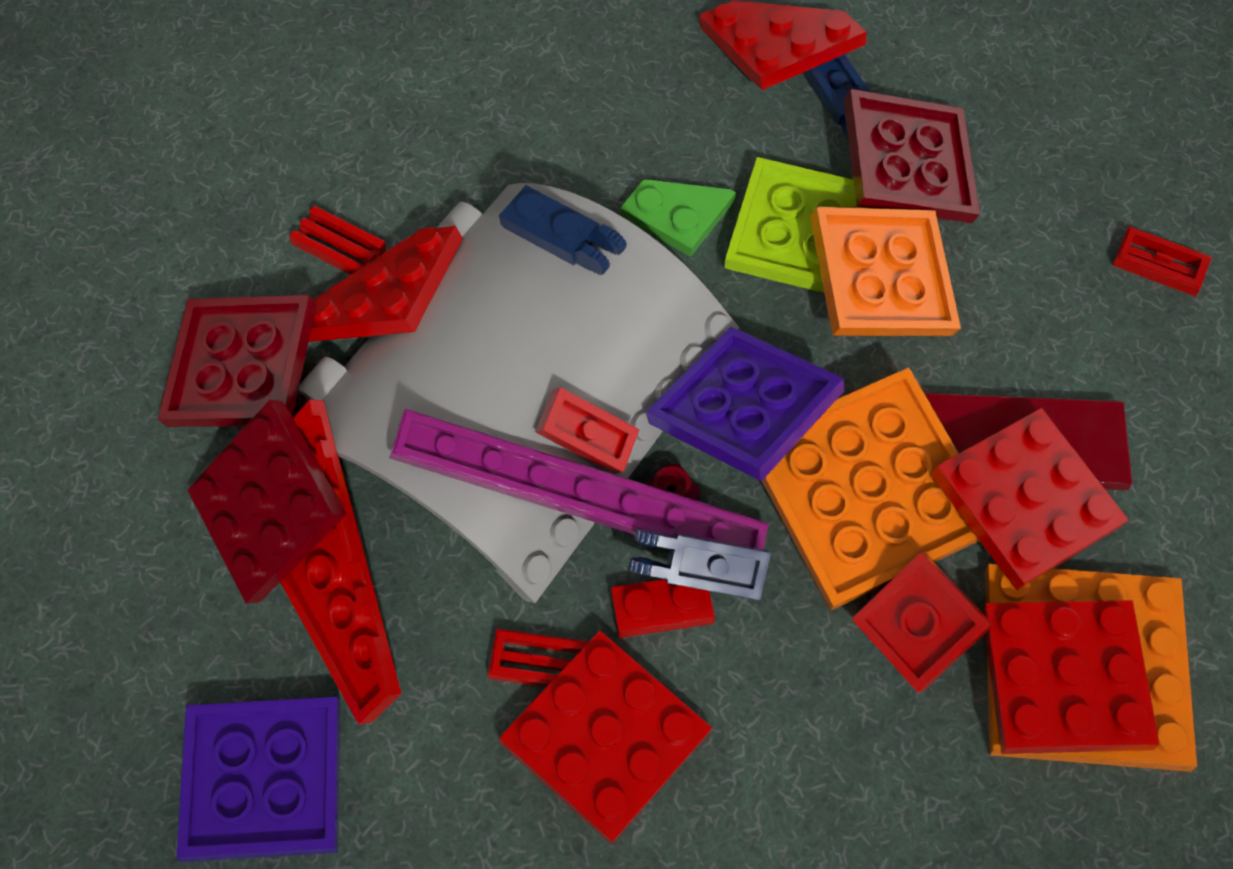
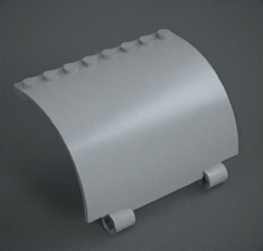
[297,183,739,603]

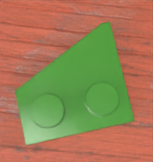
[620,179,736,257]

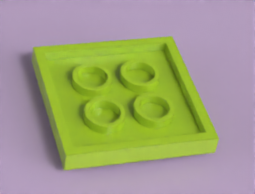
[724,157,870,293]

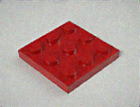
[931,408,1129,591]
[982,600,1160,754]
[499,631,712,845]

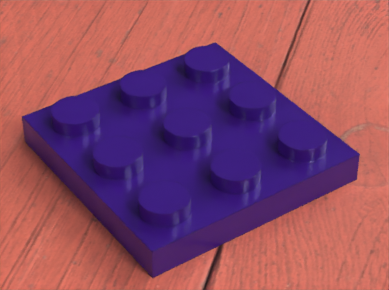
[646,327,844,481]
[176,697,341,862]

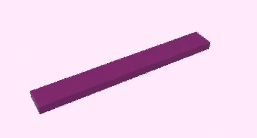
[389,409,769,549]

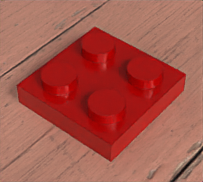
[852,552,993,693]

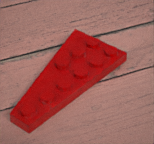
[280,399,402,725]

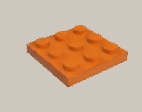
[810,207,961,336]

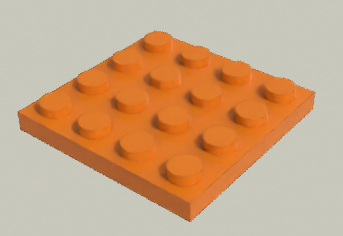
[762,368,979,611]
[985,564,1197,772]

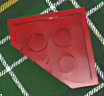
[699,1,867,90]
[309,226,463,342]

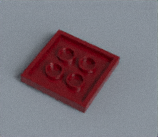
[843,89,980,223]
[158,295,316,427]
[187,399,347,603]

